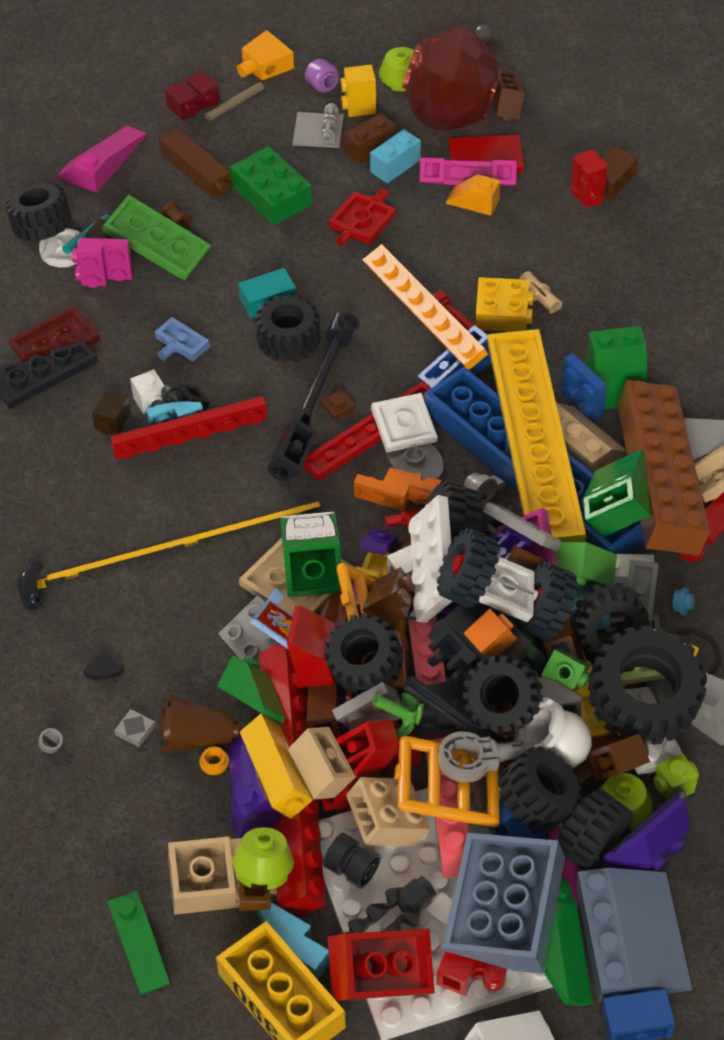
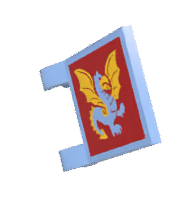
[250,588,293,649]

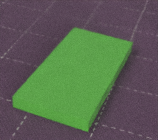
[102,195,212,280]

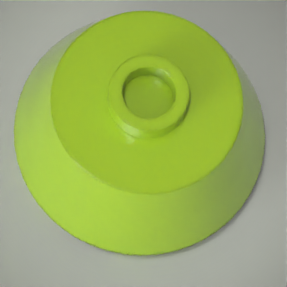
[379,47,425,91]
[597,773,653,832]
[232,828,294,889]

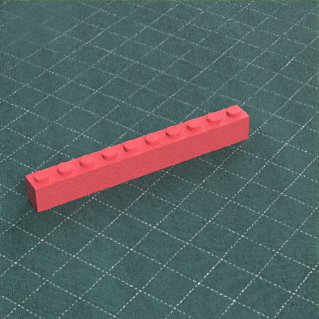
[408,617,469,878]

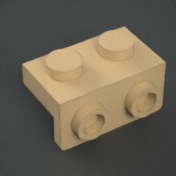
[694,446,724,503]

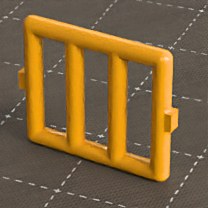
[337,563,411,653]
[394,736,501,828]

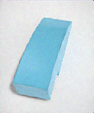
[257,903,330,980]

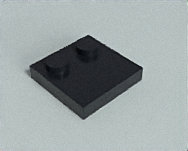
[404,679,472,740]

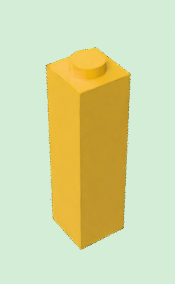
[240,713,313,819]

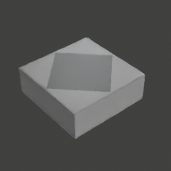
[114,709,155,747]

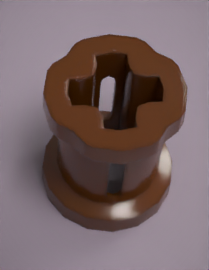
[160,202,192,229]

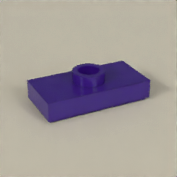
[359,529,399,556]

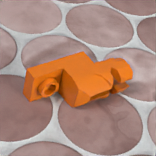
[354,468,442,511]

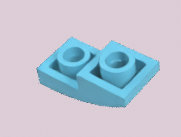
[146,401,203,426]

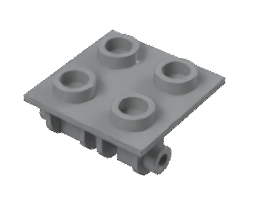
[292,103,344,148]
[218,595,278,662]

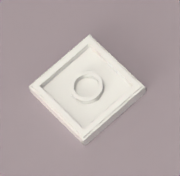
[371,393,438,453]

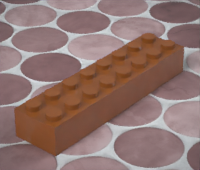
[617,380,710,555]

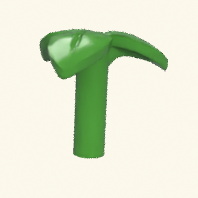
[373,693,424,740]

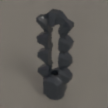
[333,876,437,936]

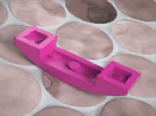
[419,158,517,187]

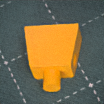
[237,30,294,80]

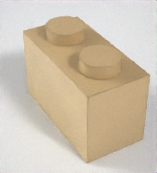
[288,727,356,799]

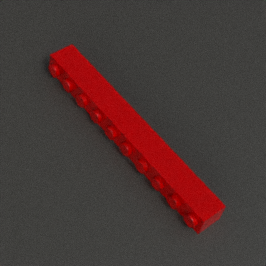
[259,643,326,917]

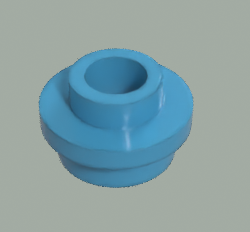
[673,587,694,616]

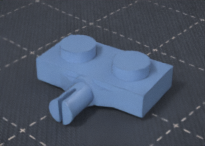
[155,317,210,362]

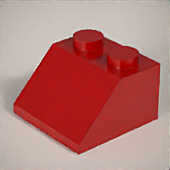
[287,605,336,688]

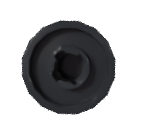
[323,832,381,889]

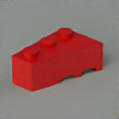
[322,720,399,811]

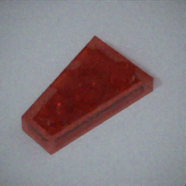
[8,306,101,362]

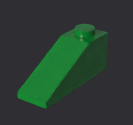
[217,656,285,723]
[107,890,170,996]

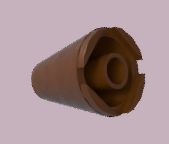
[158,694,239,753]

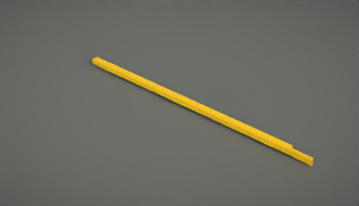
[37,501,320,589]

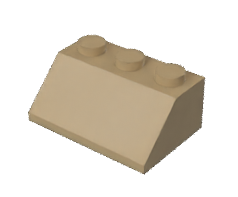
[556,403,627,474]

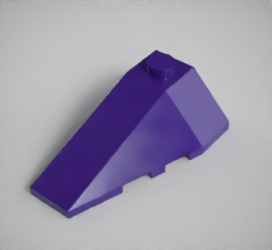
[228,734,285,838]

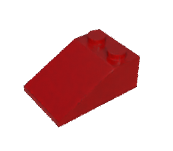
[328,929,435,1001]

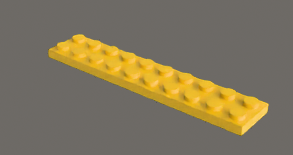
[487,329,586,542]

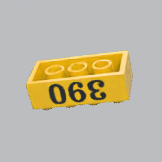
[216,921,346,1040]

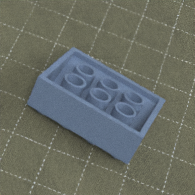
[443,833,565,974]
[575,868,692,1003]

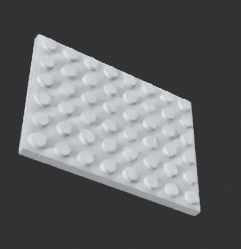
[318,788,553,1040]

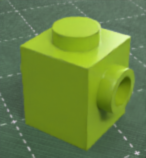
[653,753,699,801]

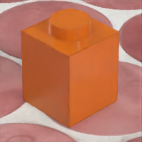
[464,609,518,659]

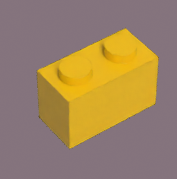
[340,64,376,117]

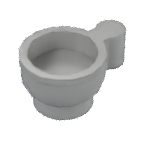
[464,473,506,505]

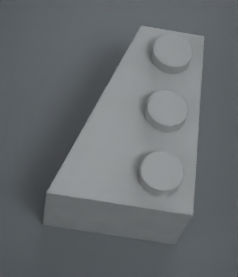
[645,673,724,746]

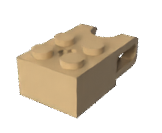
[168,837,277,915]

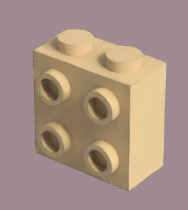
[346,777,430,846]

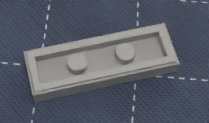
[483,502,562,551]

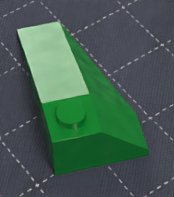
[544,878,592,1006]

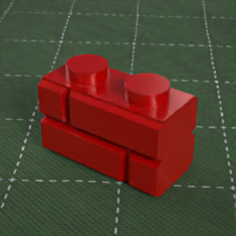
[571,150,608,208]

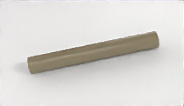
[205,82,264,121]

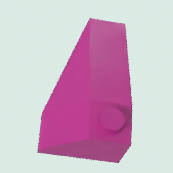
[57,126,147,193]

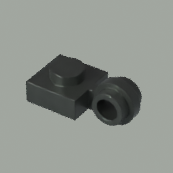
[161,382,210,410]

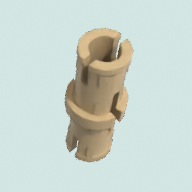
[520,271,563,314]

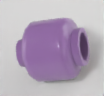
[305,59,339,93]

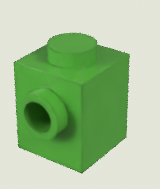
[541,648,591,692]

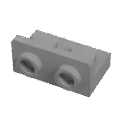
[332,682,402,731]

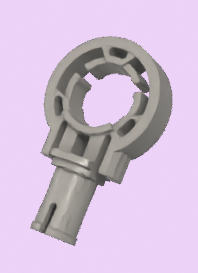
[438,731,525,782]

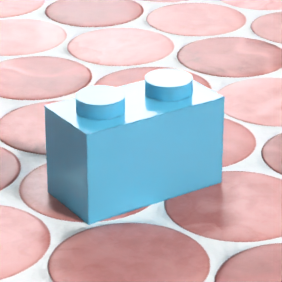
[370,129,421,183]

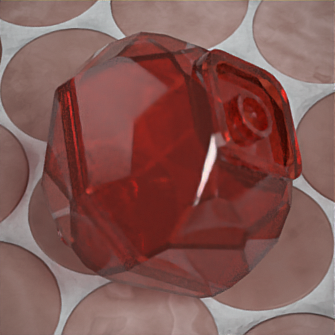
[402,26,502,131]

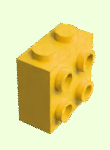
[476,277,534,332]

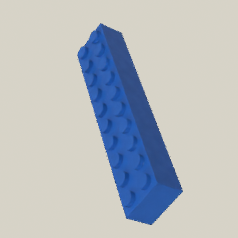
[425,367,645,554]

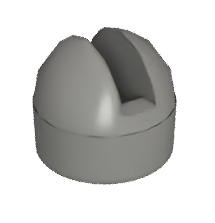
[38,728,63,754]

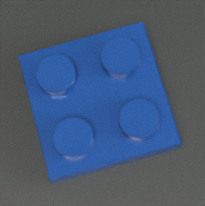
[562,353,607,422]

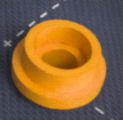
[199,746,229,775]

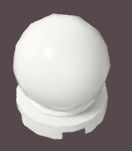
[515,698,592,768]

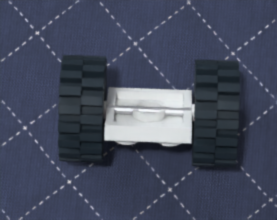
[437,528,578,640]

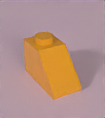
[446,174,500,215]

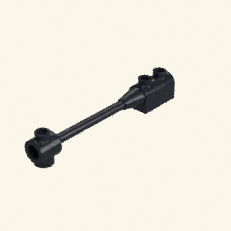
[268,311,359,481]

